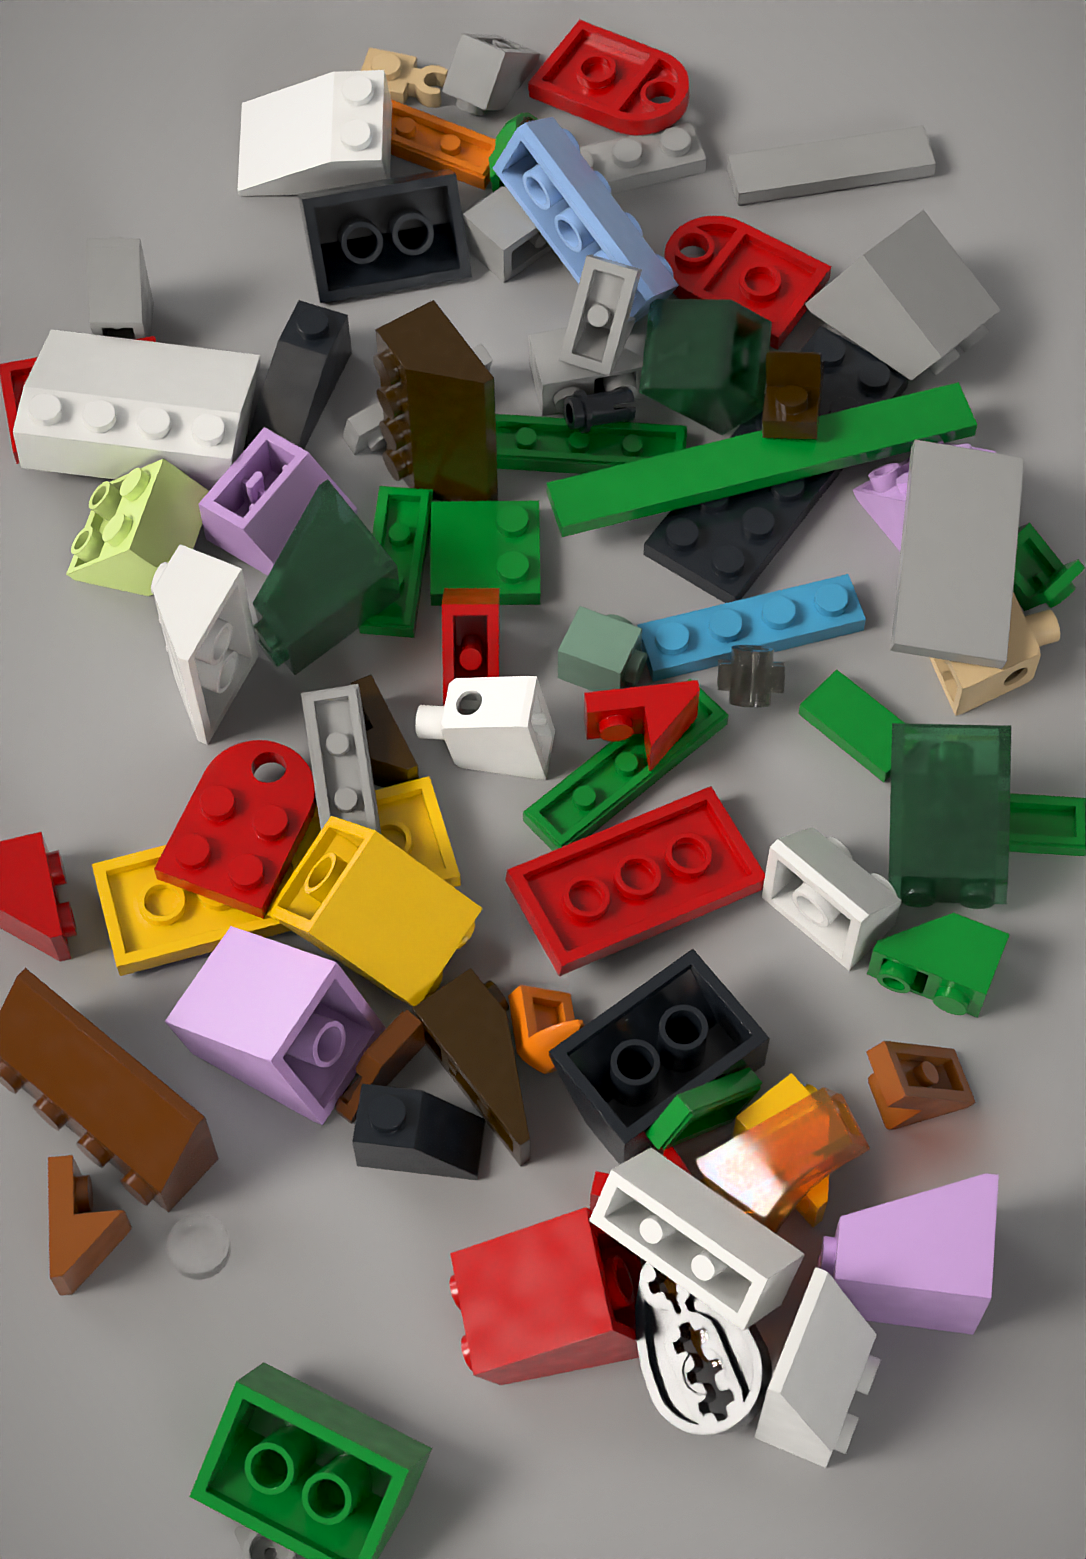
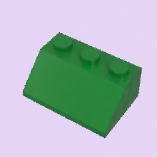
[189,1362,433,1559]

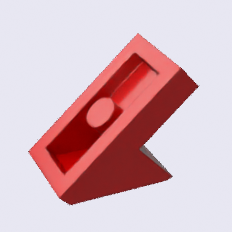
[584,680,700,772]

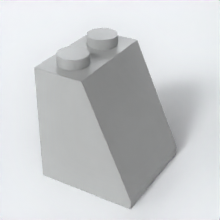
[805,210,1000,381]

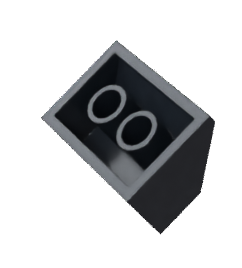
[298,168,472,303]
[549,949,770,1165]

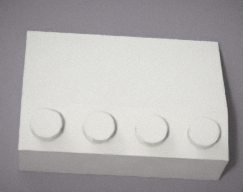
[13,329,261,491]

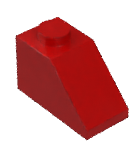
[442,588,500,706]

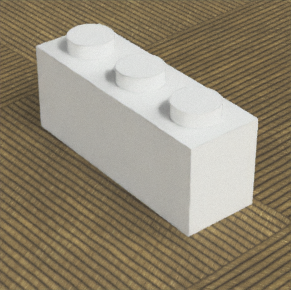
[589,1148,805,1331]

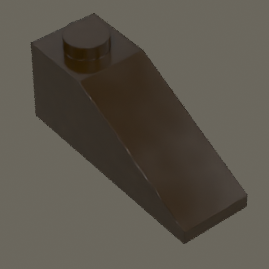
[412,968,531,1166]

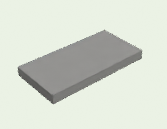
[890,440,1024,669]

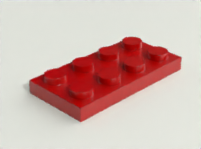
[505,786,765,977]

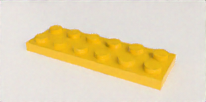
[92,776,461,976]

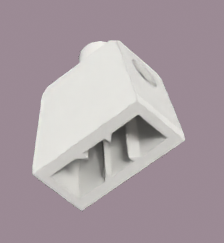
[416,676,555,780]

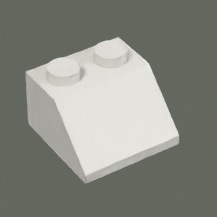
[762,827,902,971]

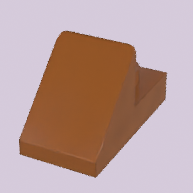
[866,1041,976,1130]
[48,1155,132,1296]

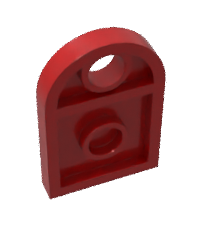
[528,19,690,135]
[664,215,832,350]
[154,740,317,919]

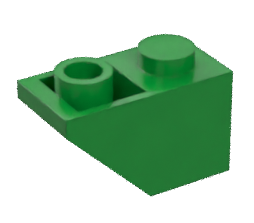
[867,913,1010,1018]

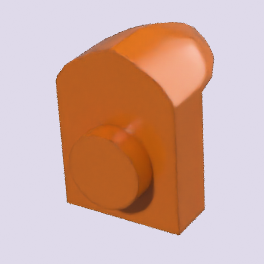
[508,985,585,1074]

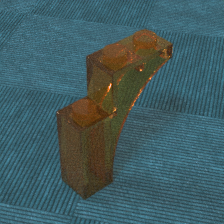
[664,1087,870,1368]

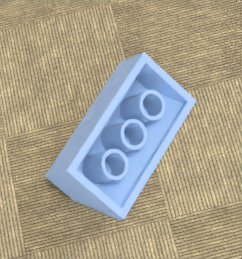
[492,116,679,323]

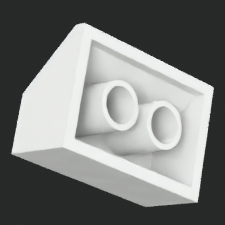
[151,544,259,745]

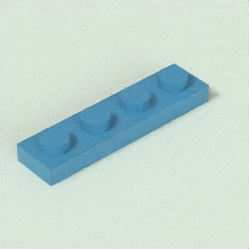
[637,574,866,682]

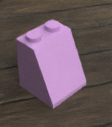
[165,926,386,1125]
[816,1173,999,1335]

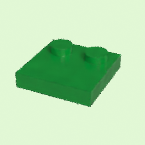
[430,500,541,606]

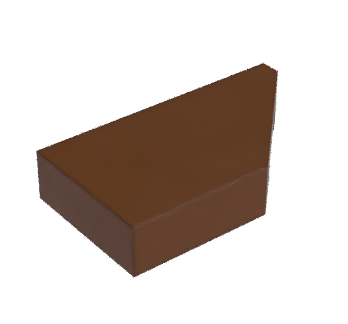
[335,1010,425,1124]

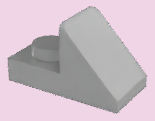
[559,254,642,376]

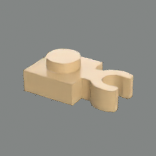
[361,47,448,108]

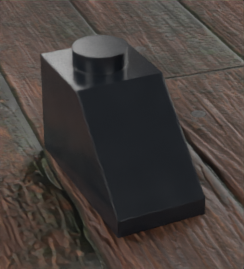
[352,1083,486,1180]

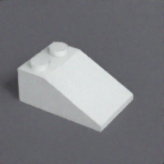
[238,70,392,196]
[754,1267,881,1468]

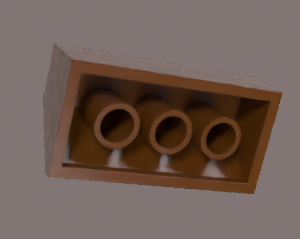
[0,968,219,1213]

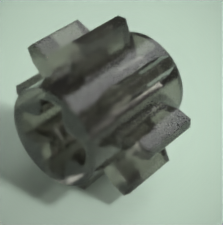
[717,645,786,708]

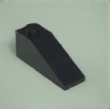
[243,300,352,451]

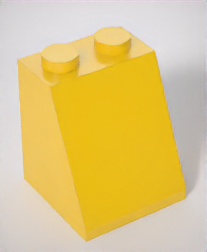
[266,816,483,1007]

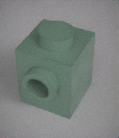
[558,606,647,692]

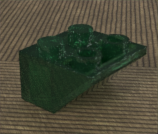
[639,299,772,435]

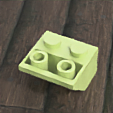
[66,458,209,596]

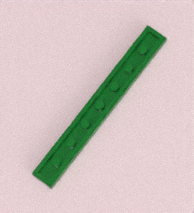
[547,382,978,537]

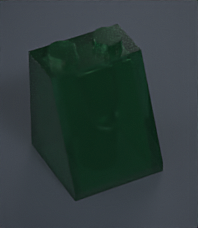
[252,479,401,676]
[888,723,1012,909]

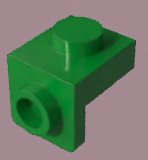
[1013,523,1085,611]

